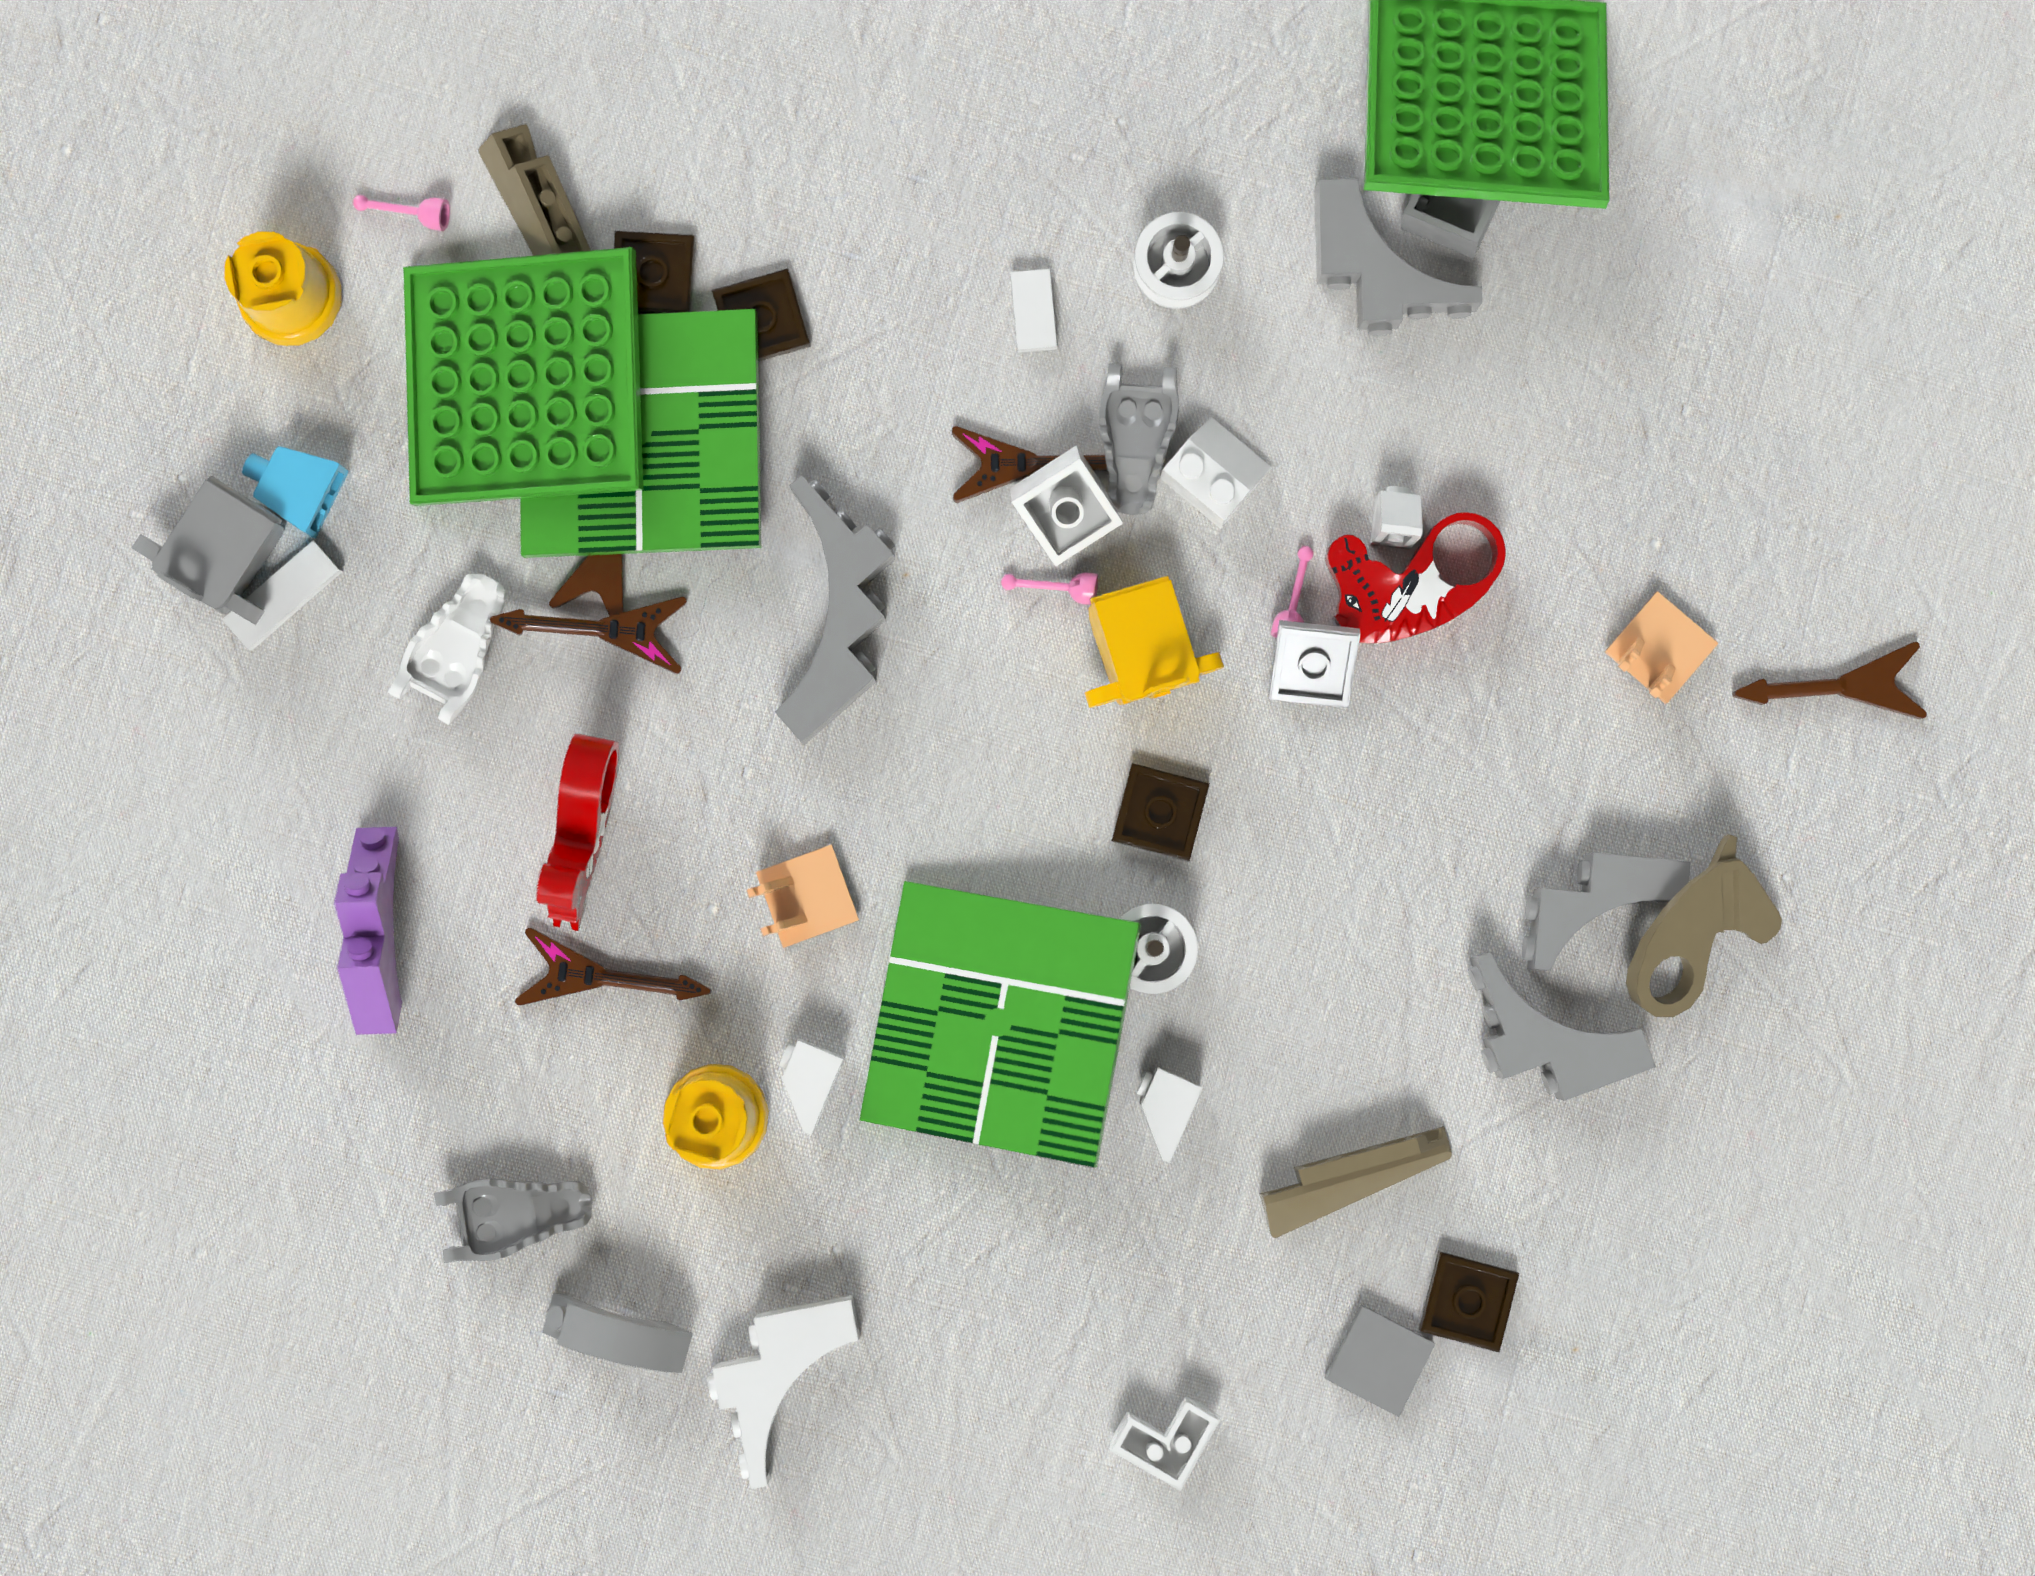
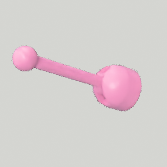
[353,195,450,231]
[1270,546,1314,638]
[1001,573,1098,605]

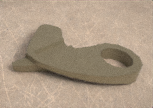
[1626,834,1782,1017]

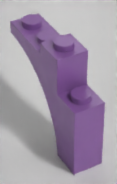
[334,827,402,1035]

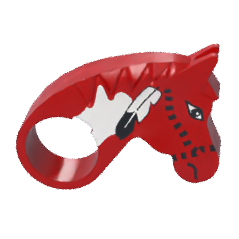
[1325,512,1506,644]
[536,733,619,931]

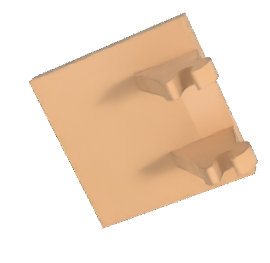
[1605,591,1719,704]
[746,844,859,948]

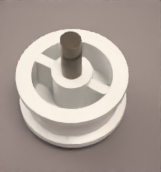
[1133,212,1223,309]
[1119,904,1198,994]

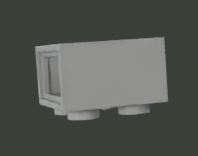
[1401,194,1500,259]

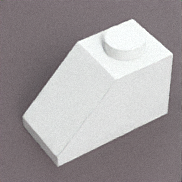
[1370,486,1423,549]
[779,1039,845,1135]
[1136,1067,1203,1163]

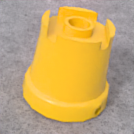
[224,231,342,346]
[663,1064,769,1170]

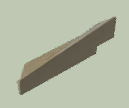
[478,123,591,256]

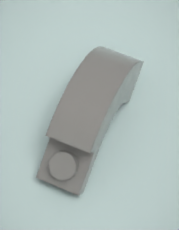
[542,1293,693,1373]

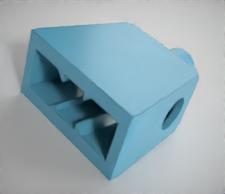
[242,446,349,539]

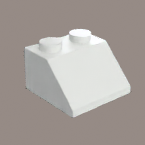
[1160,417,1272,529]
[1009,445,1123,566]

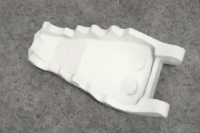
[388,574,507,725]

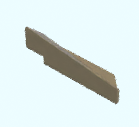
[1259,1126,1452,1238]

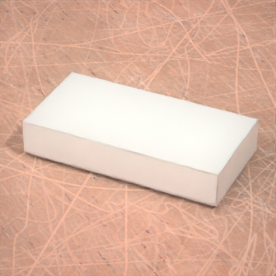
[1010,268,1057,353]

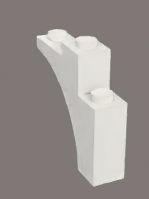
[708,1295,861,1489]

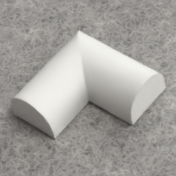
[1109,1396,1221,1491]

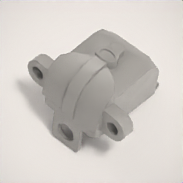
[132,476,284,625]

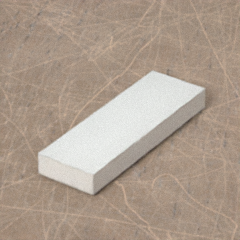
[222,540,342,651]

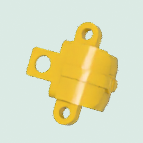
[1084,576,1224,708]

